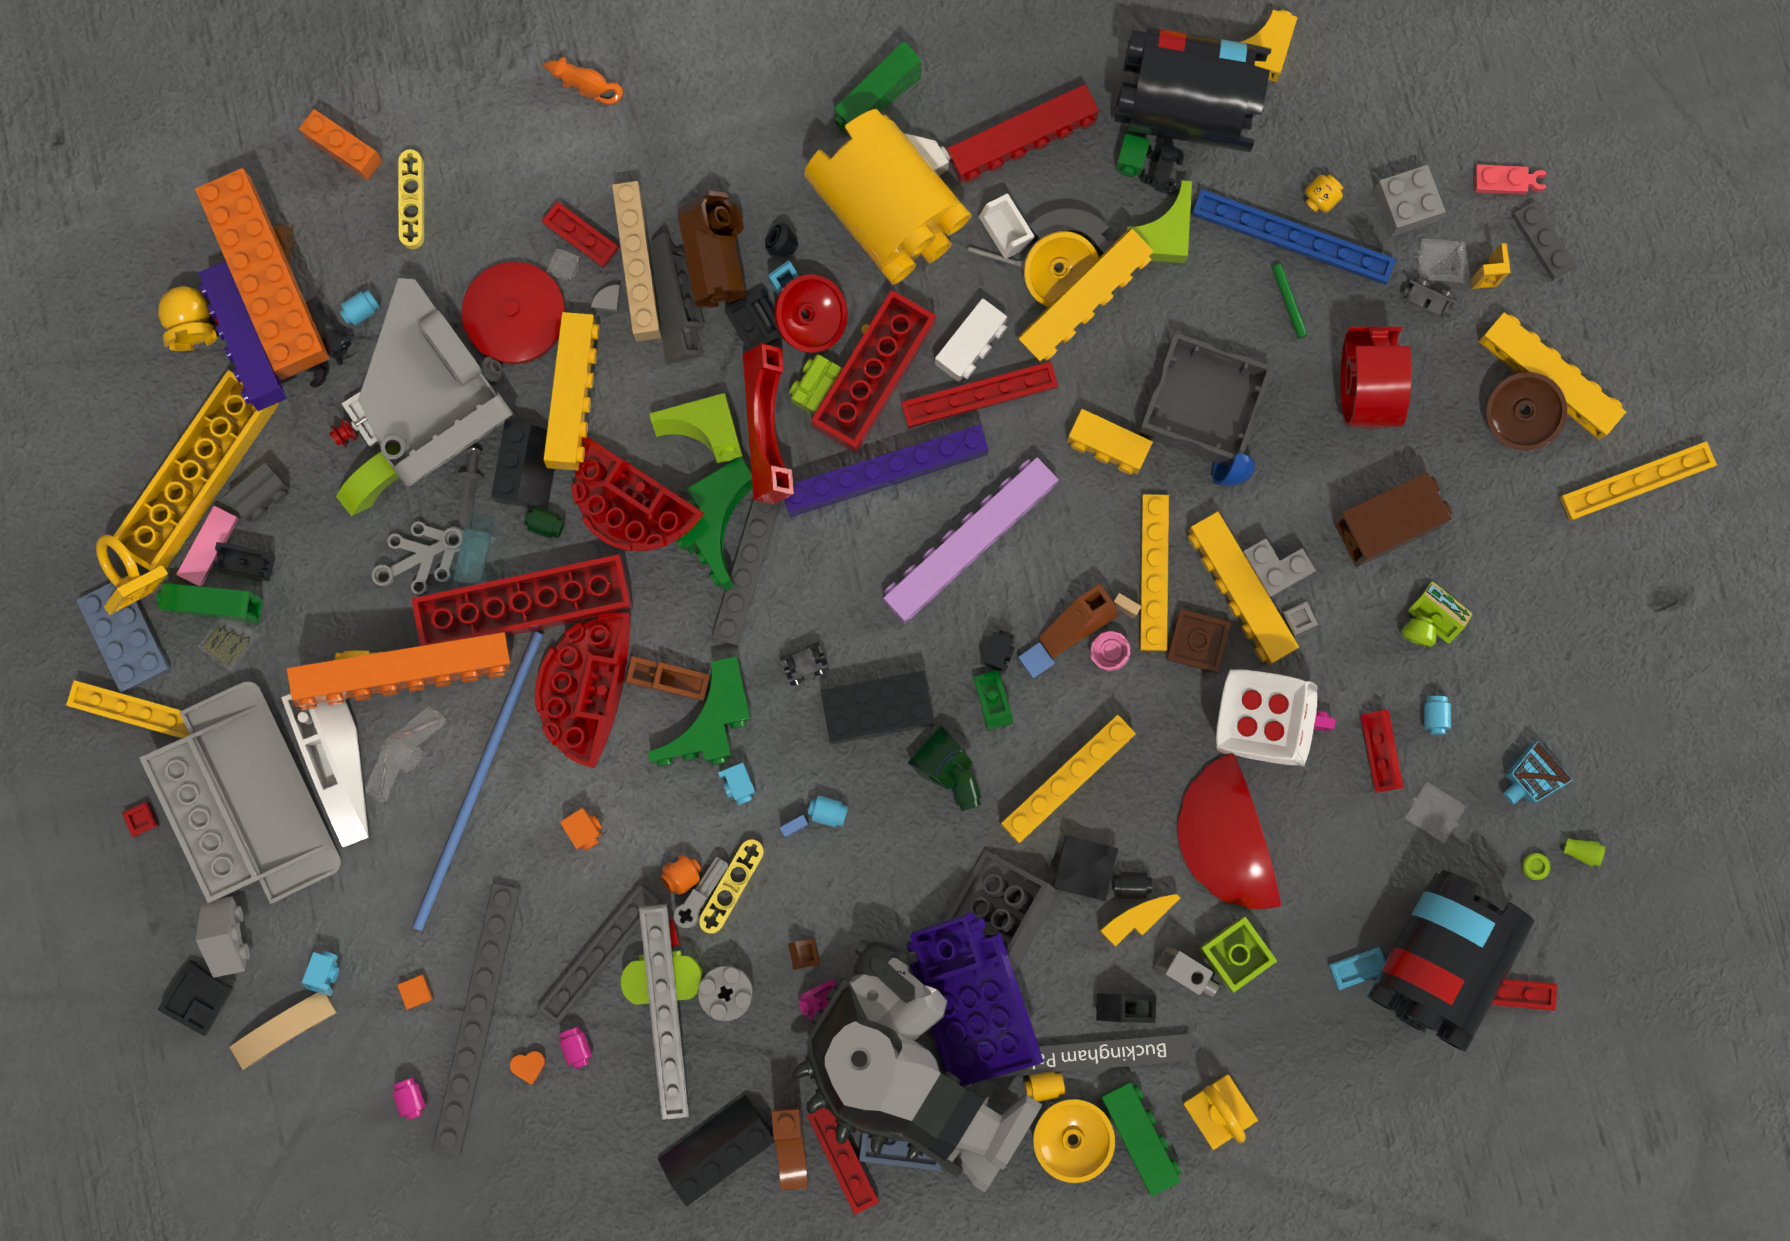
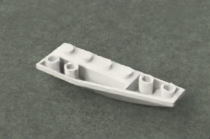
[281,694,369,848]

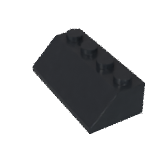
[658,1094,775,1207]

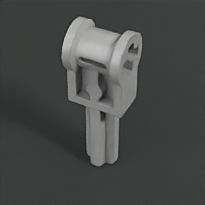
[674,857,728,928]

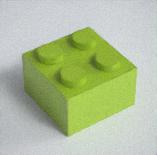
[1198,917,1277,993]

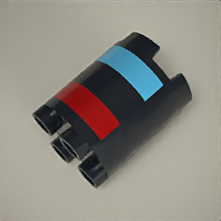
[1114,26,1272,152]
[1367,870,1534,1052]

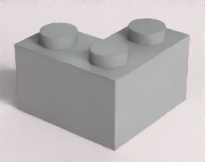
[1243,538,1316,598]
[196,896,250,978]

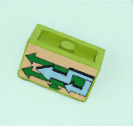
[1408,581,1473,644]

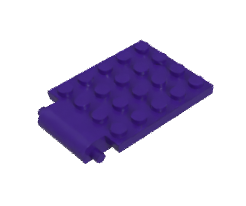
[906,913,1044,1086]

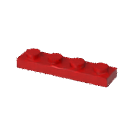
[807,1107,879,1215]

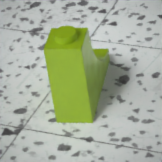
[1120,180,1192,263]
[649,393,742,463]

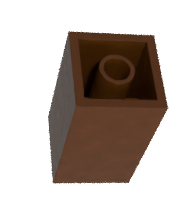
[1333,472,1452,568]

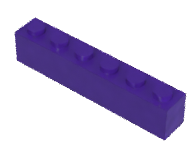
[199,261,287,411]

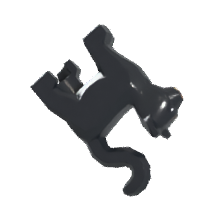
[304,296,352,387]

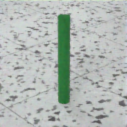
[1272,264,1308,339]

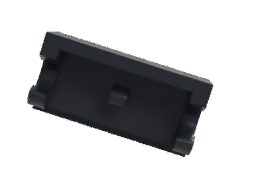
[213,542,275,582]

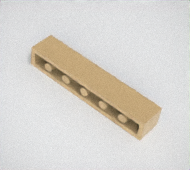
[612,181,662,342]

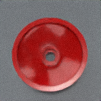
[775,274,848,353]

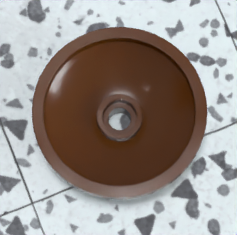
[1486,372,1567,451]

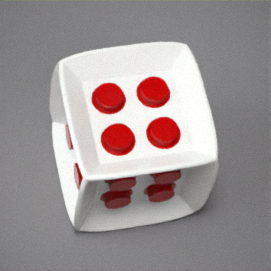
[1216,669,1318,767]

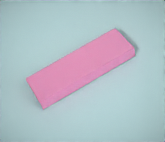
[176,506,239,587]

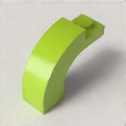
[336,444,401,516]

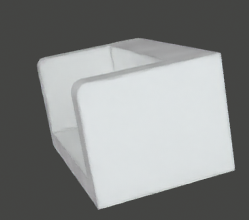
[979,193,1034,259]

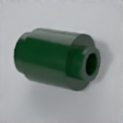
[524,507,565,539]
[951,774,982,811]

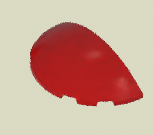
[571,437,704,551]
[535,612,630,768]
[1177,753,1282,909]

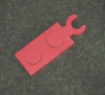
[1474,165,1546,195]

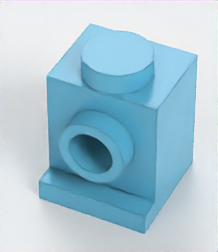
[718,763,756,806]
[302,951,339,996]

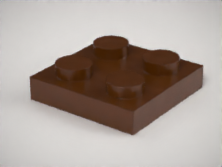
[1167,609,1231,674]

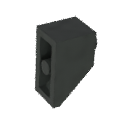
[1096,993,1156,1023]

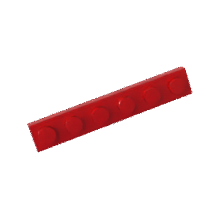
[901,361,1058,429]

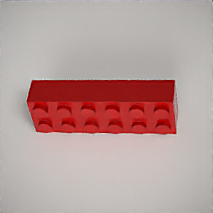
[811,290,936,454]

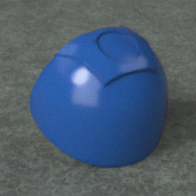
[1212,453,1255,486]

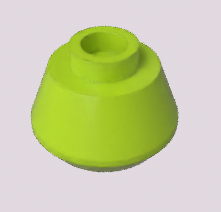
[1401,615,1436,648]

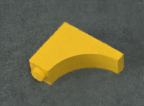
[1241,10,1297,82]

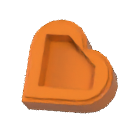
[510,1051,546,1085]

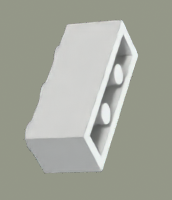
[935,298,1008,383]

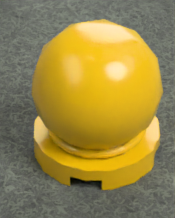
[158,285,218,351]

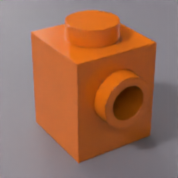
[560,808,603,851]

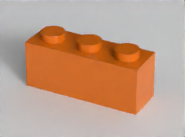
[299,109,382,181]

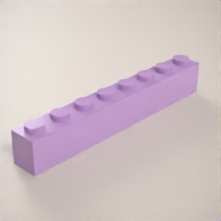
[883,457,1059,624]

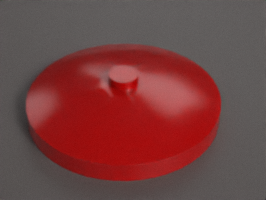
[461,262,566,365]

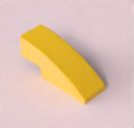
[1099,894,1180,946]

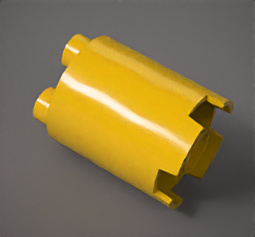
[804,109,972,285]

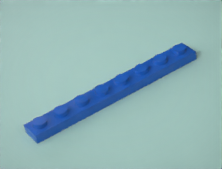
[1192,189,1396,285]

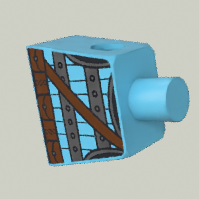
[1503,741,1572,805]

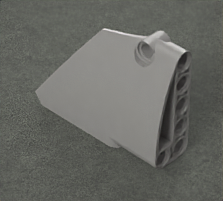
[358,278,513,487]

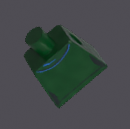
[907,725,973,790]

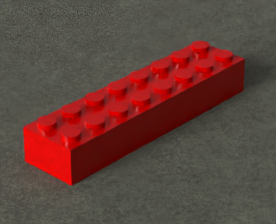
[411,554,633,646]

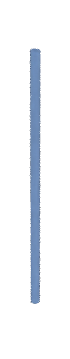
[412,631,544,931]

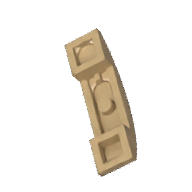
[230,993,337,1070]

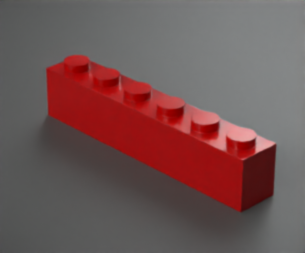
[947,84,1099,183]

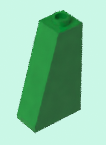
[834,41,921,131]
[156,583,263,625]

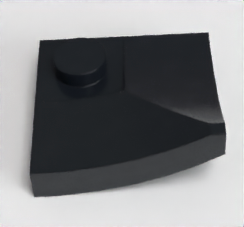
[157,960,234,1036]

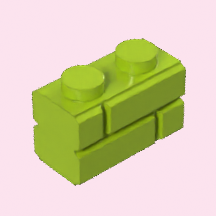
[789,354,843,416]

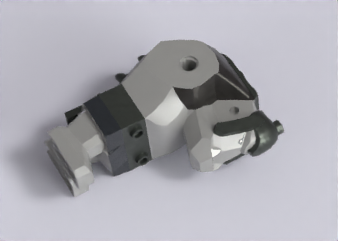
[792,939,1042,1192]

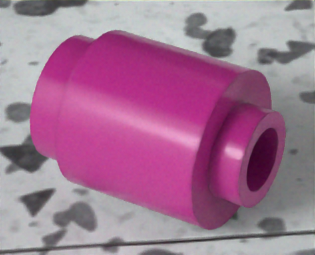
[559,1027,593,1069]
[392,1078,426,1120]

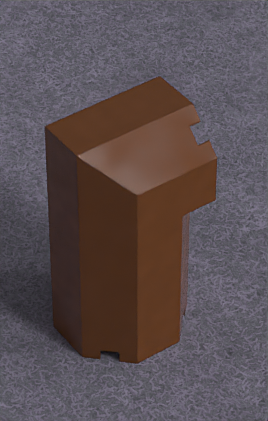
[677,191,746,308]

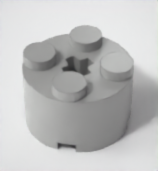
[698,966,754,1021]

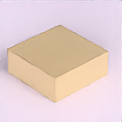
[1114,593,1142,619]

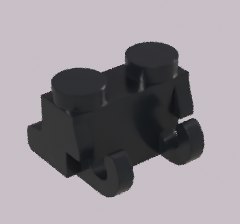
[1140,144,1185,195]
[779,642,829,686]

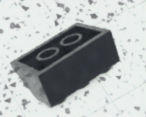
[491,420,555,510]

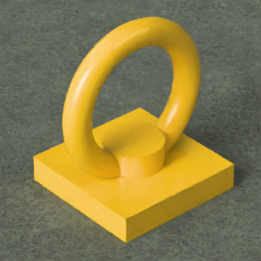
[96,535,168,616]
[1182,1074,1258,1150]

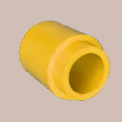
[1024,1071,1065,1102]

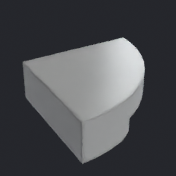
[591,285,621,312]

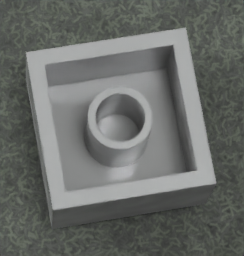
[1373,165,1446,237]

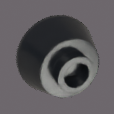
[765,223,798,257]

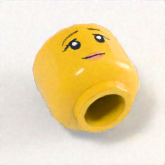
[1305,174,1343,213]

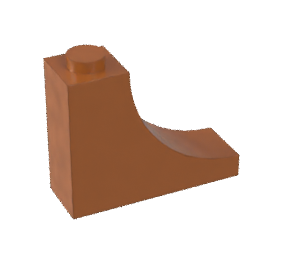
[771,1105,808,1190]

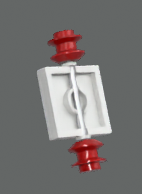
[329,391,378,448]

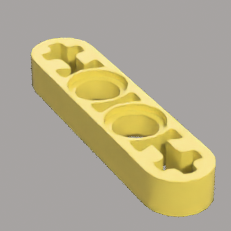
[398,149,424,250]
[699,840,764,934]

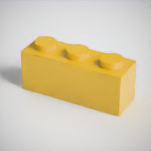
[1067,409,1153,475]

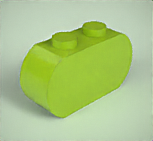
[621,951,704,1005]

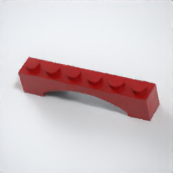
[743,343,794,504]

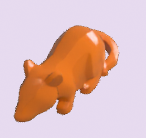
[542,57,623,105]

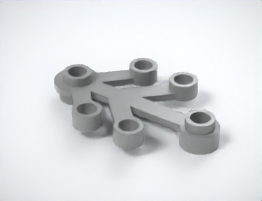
[372,521,467,596]

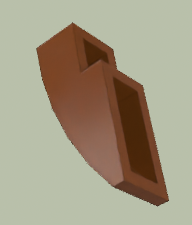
[624,656,710,701]

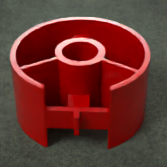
[1340,327,1411,430]

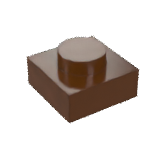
[788,938,820,970]

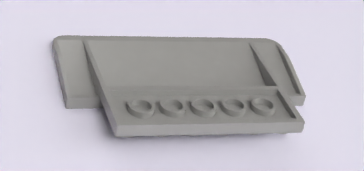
[139,682,341,905]

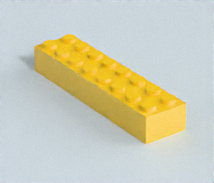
[114,370,279,571]

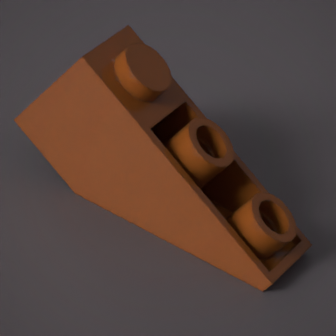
[1039,584,1119,658]

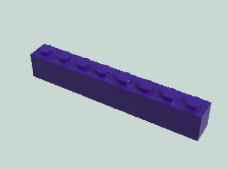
[784,424,989,518]

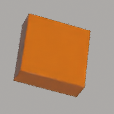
[397,975,433,1010]

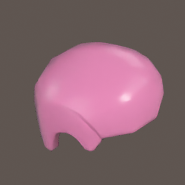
[1090,631,1130,671]

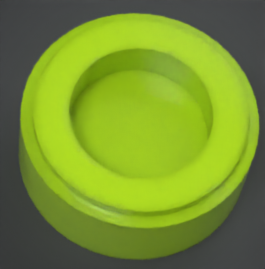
[1521,853,1550,880]

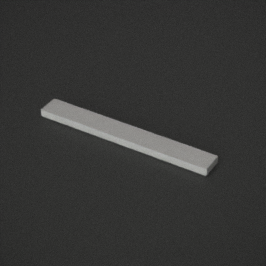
[639,904,689,1120]

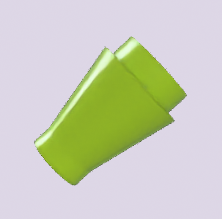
[1563,838,1606,867]

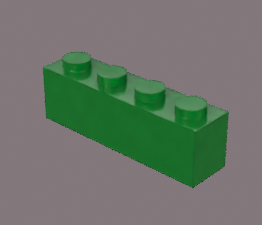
[1099,1081,1182,1197]

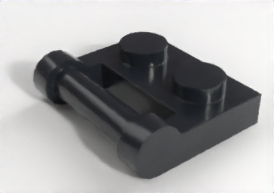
[724,289,783,351]

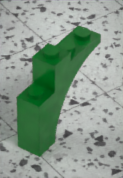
[676,457,753,592]
[648,656,751,767]

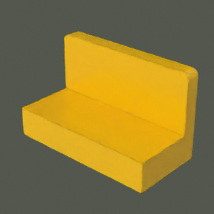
[1470,243,1510,289]

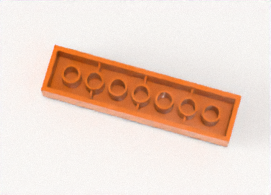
[195,168,330,380]
[287,632,510,710]

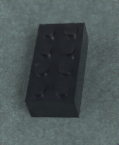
[820,670,935,745]

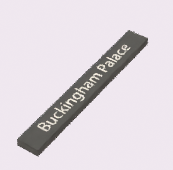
[993,1033,1193,1078]

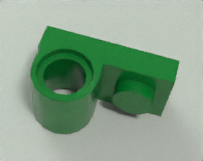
[973,670,1013,731]

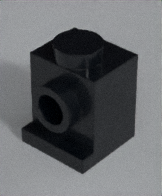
[981,630,1015,673]

